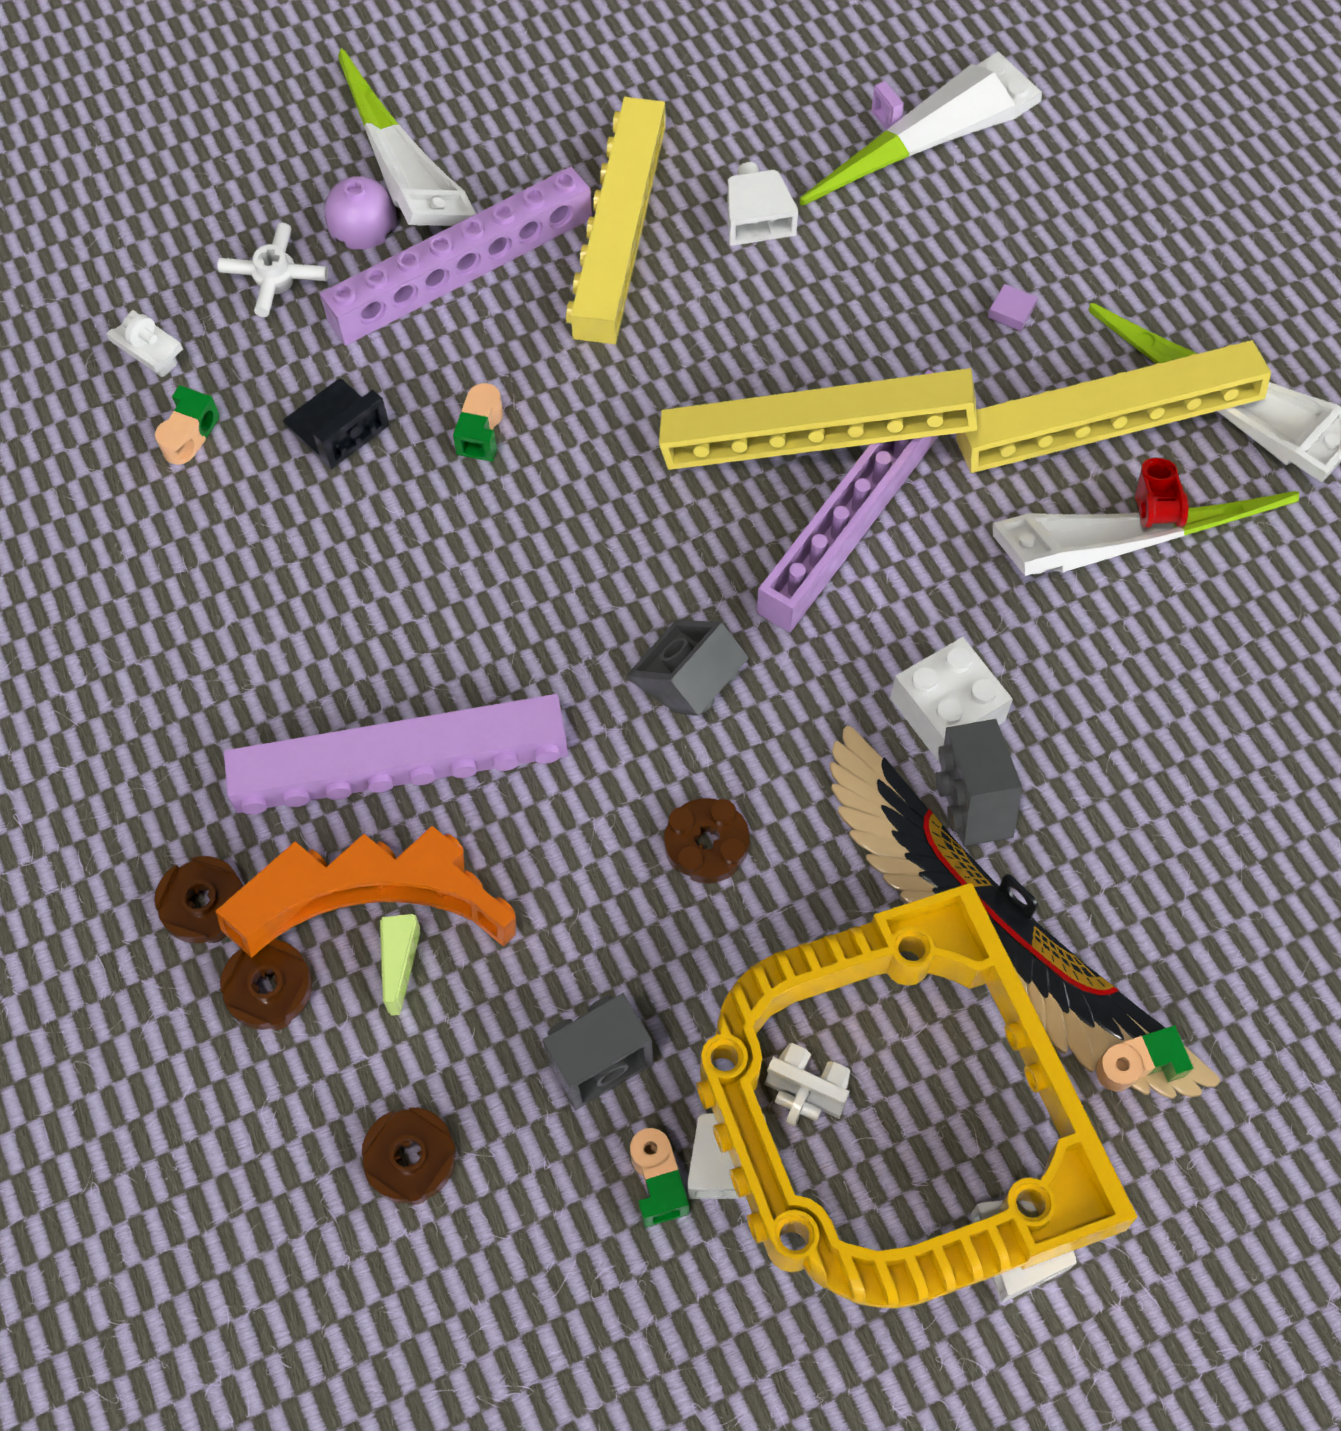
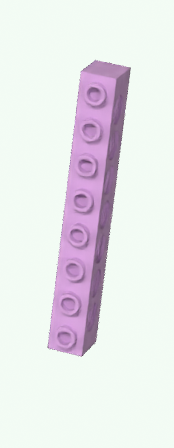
[320,166,592,346]

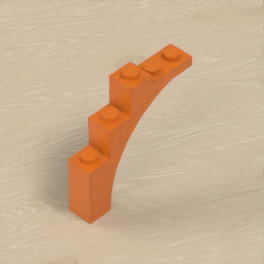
[215,826,516,958]

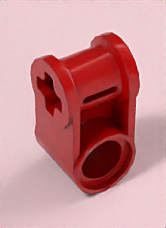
[1135,457,1189,528]

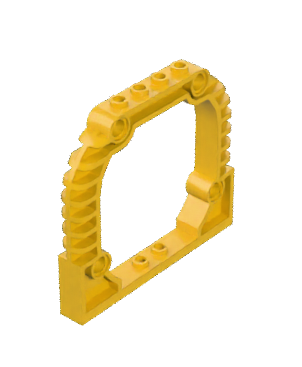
[696,883,1138,1308]

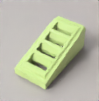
[380,914,420,1016]

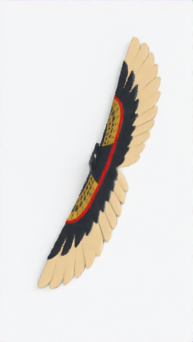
[830,726,1220,1099]

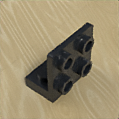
[283,379,390,470]

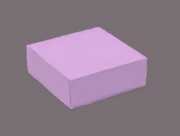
[871,81,904,130]
[988,284,1038,331]

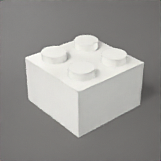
[890,637,1013,761]

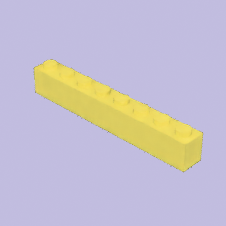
[566,97,666,345]
[956,340,1271,473]
[659,368,978,470]

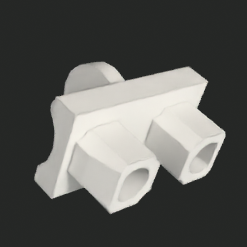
[106,310,183,377]
[764,1043,850,1126]

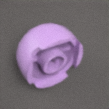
[324,176,397,249]

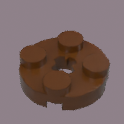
[664,798,750,884]
[154,856,244,943]
[220,939,313,1030]
[362,1107,457,1205]

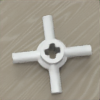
[218,223,328,317]

